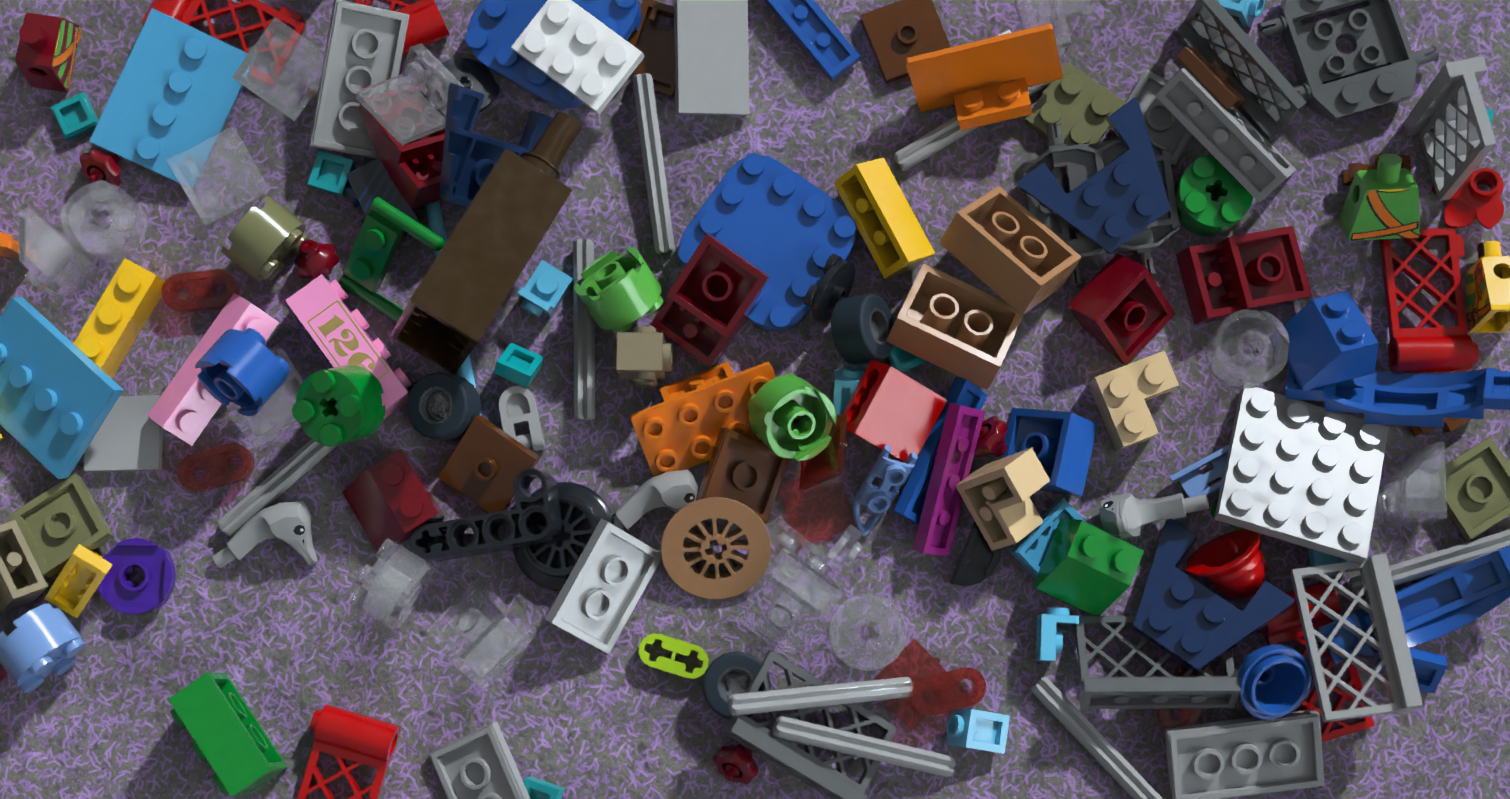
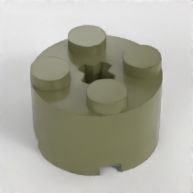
[221,196,309,282]

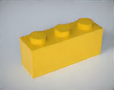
[833,158,936,279]
[73,258,169,379]

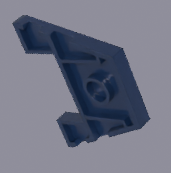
[439,82,553,207]
[1015,97,1171,254]
[1133,519,1295,673]

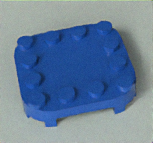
[465,0,642,111]
[678,153,856,333]

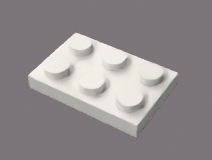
[511,0,645,115]

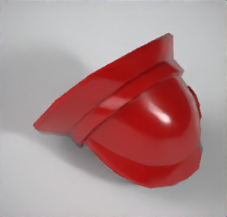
[1186,529,1268,599]

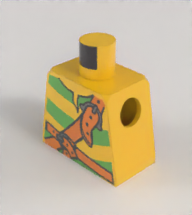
[1465,241,1510,333]

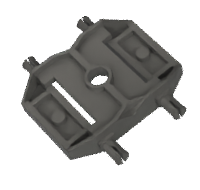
[1257,0,1439,122]
[1021,122,1180,286]

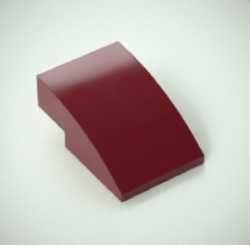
[359,85,446,209]
[1176,226,1312,325]
[650,233,770,367]

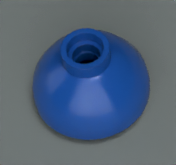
[1237,644,1311,720]

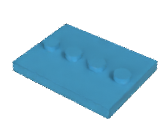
[89,8,256,190]
[0,297,124,479]

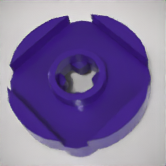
[98,538,176,615]

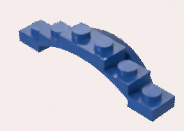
[1285,367,1510,428]
[1317,545,1510,664]

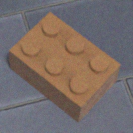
[940,186,1081,316]
[886,263,1023,390]

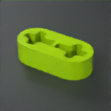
[638,633,709,679]

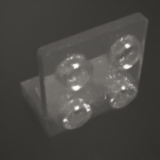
[356,43,464,145]
[166,127,270,226]

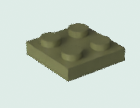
[1023,61,1126,146]
[1425,437,1510,541]
[11,473,114,578]

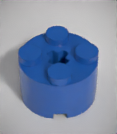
[195,328,291,416]

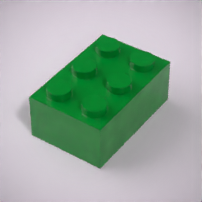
[168,672,288,797]

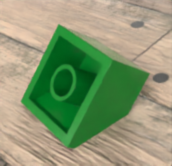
[1033,518,1144,616]

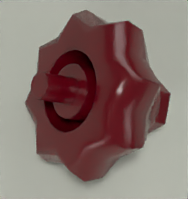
[79,149,121,191]
[294,239,339,280]
[974,416,1008,458]
[713,743,759,784]

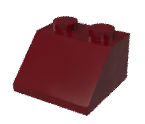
[1067,253,1175,365]
[342,449,445,556]

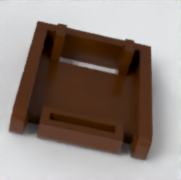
[629,0,675,98]

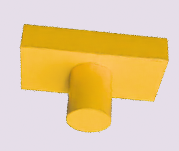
[44,544,113,619]

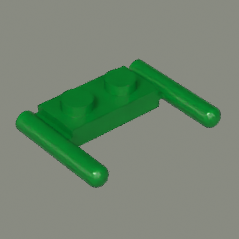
[339,197,445,323]

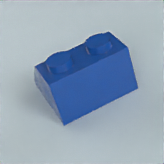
[1274,291,1378,391]
[1001,408,1098,496]

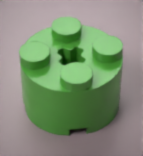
[574,247,663,335]
[747,374,837,461]

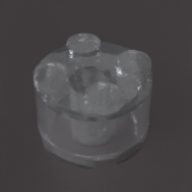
[60,180,148,263]
[1204,309,1290,390]
[350,539,435,631]
[828,593,906,672]

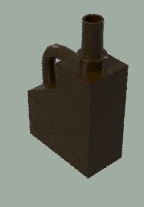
[390,112,582,375]

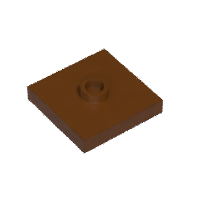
[860,0,951,84]
[1177,46,1246,110]
[438,415,540,513]
[696,428,789,524]

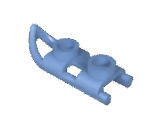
[852,445,918,536]
[1169,445,1229,498]

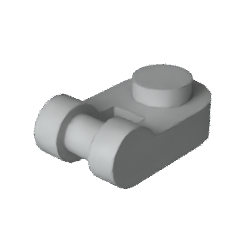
[499,386,546,451]

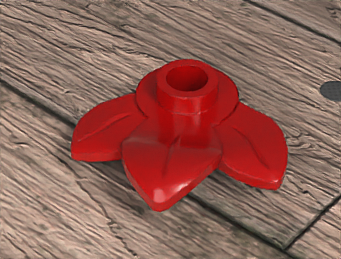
[1431,168,1504,230]

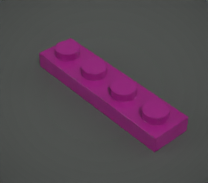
[913,403,985,557]

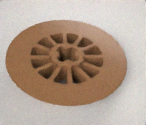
[661,497,771,599]

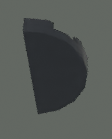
[950,520,1002,587]

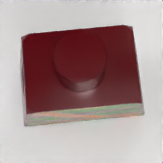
[15,13,82,93]

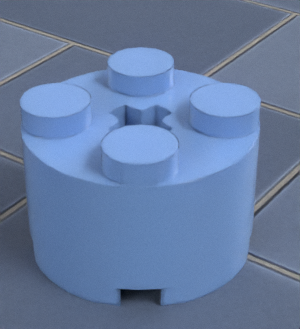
[0,603,86,693]

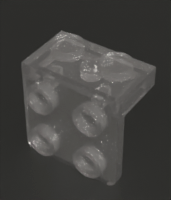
[774,517,864,576]

